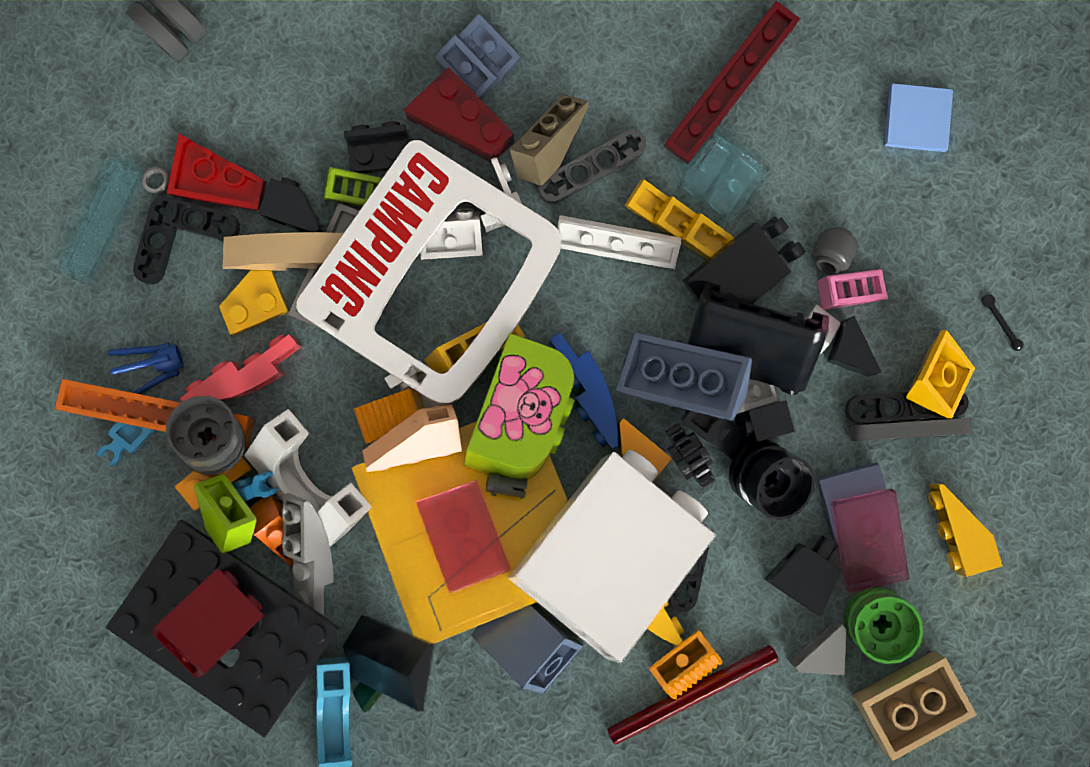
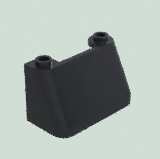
[688,281,829,395]

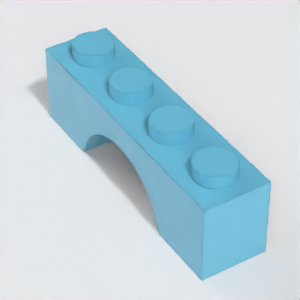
[315,657,352,767]

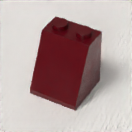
[150,568,264,679]

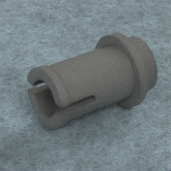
[486,472,527,499]

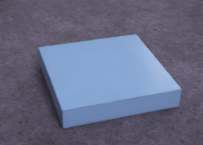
[884,83,953,152]

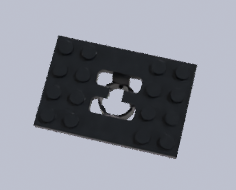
[105,520,340,738]

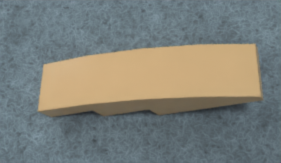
[223,232,344,271]

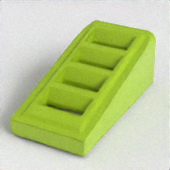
[323,167,383,207]

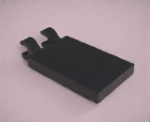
[682,216,806,304]

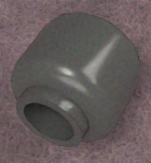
[812,227,858,275]

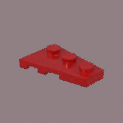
[167,133,266,212]

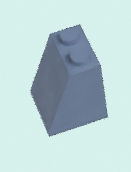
[471,603,583,694]

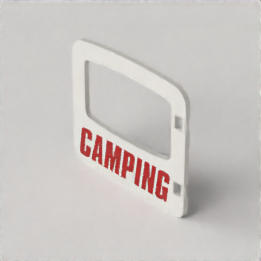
[296,140,561,404]

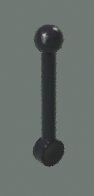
[982,295,1024,351]

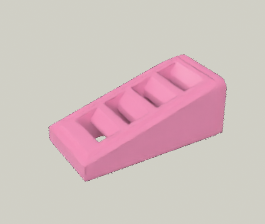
[817,269,888,310]

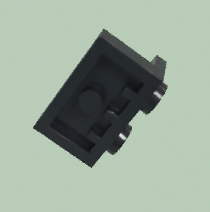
[344,121,410,174]

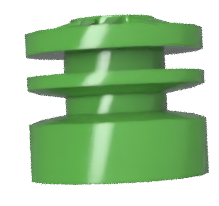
[843,586,923,664]

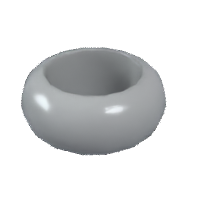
[142,167,170,195]

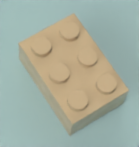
[851,651,977,761]

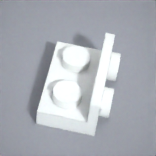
[420,208,483,260]

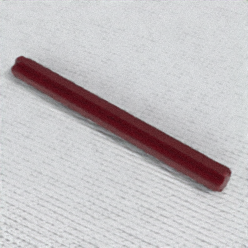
[607,645,779,745]

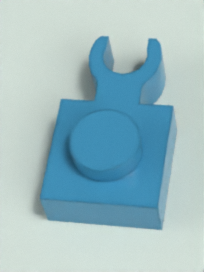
[97,422,154,466]

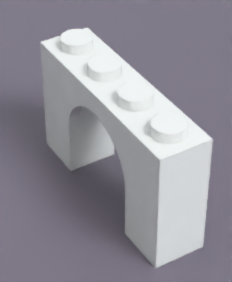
[244,409,372,546]

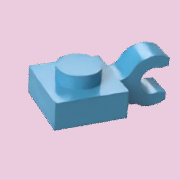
[232,471,278,501]

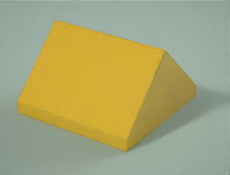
[906,330,975,418]

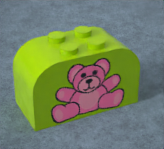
[464,333,575,480]

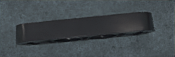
[845,392,969,423]

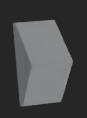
[789,621,846,675]

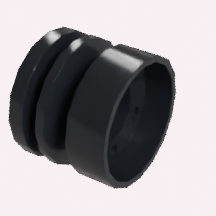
[729,440,815,520]

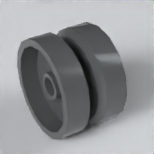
[125,0,208,63]

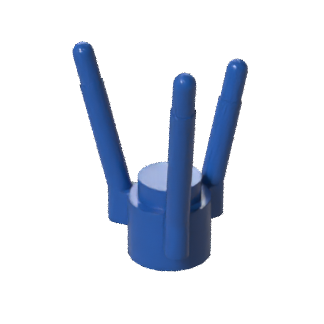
[108,343,184,394]

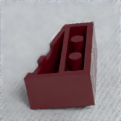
[404,67,514,162]

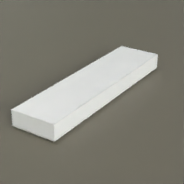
[557,215,681,269]

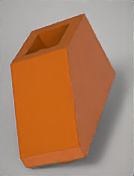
[249,495,293,567]

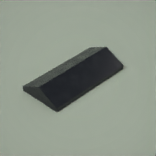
[343,615,434,711]

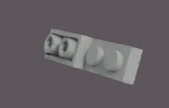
[282,493,334,615]

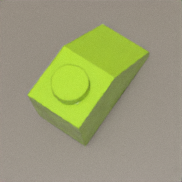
[194,474,257,554]

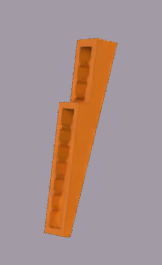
[55,379,255,448]

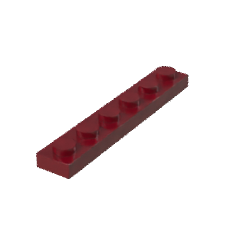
[664,0,800,164]

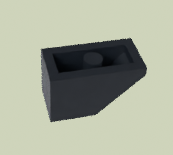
[258,177,323,232]
[743,400,795,442]

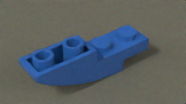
[549,332,617,449]

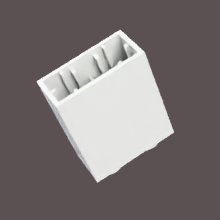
[508,450,716,663]

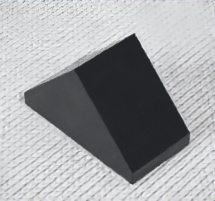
[827,316,881,377]

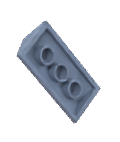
[616,333,752,421]

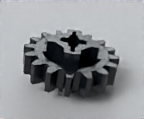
[665,423,715,488]

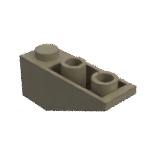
[510,94,589,186]

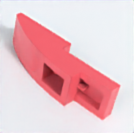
[180,334,303,402]

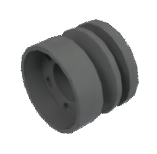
[166,396,246,475]

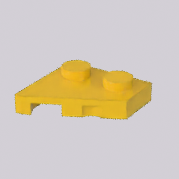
[219,270,289,336]

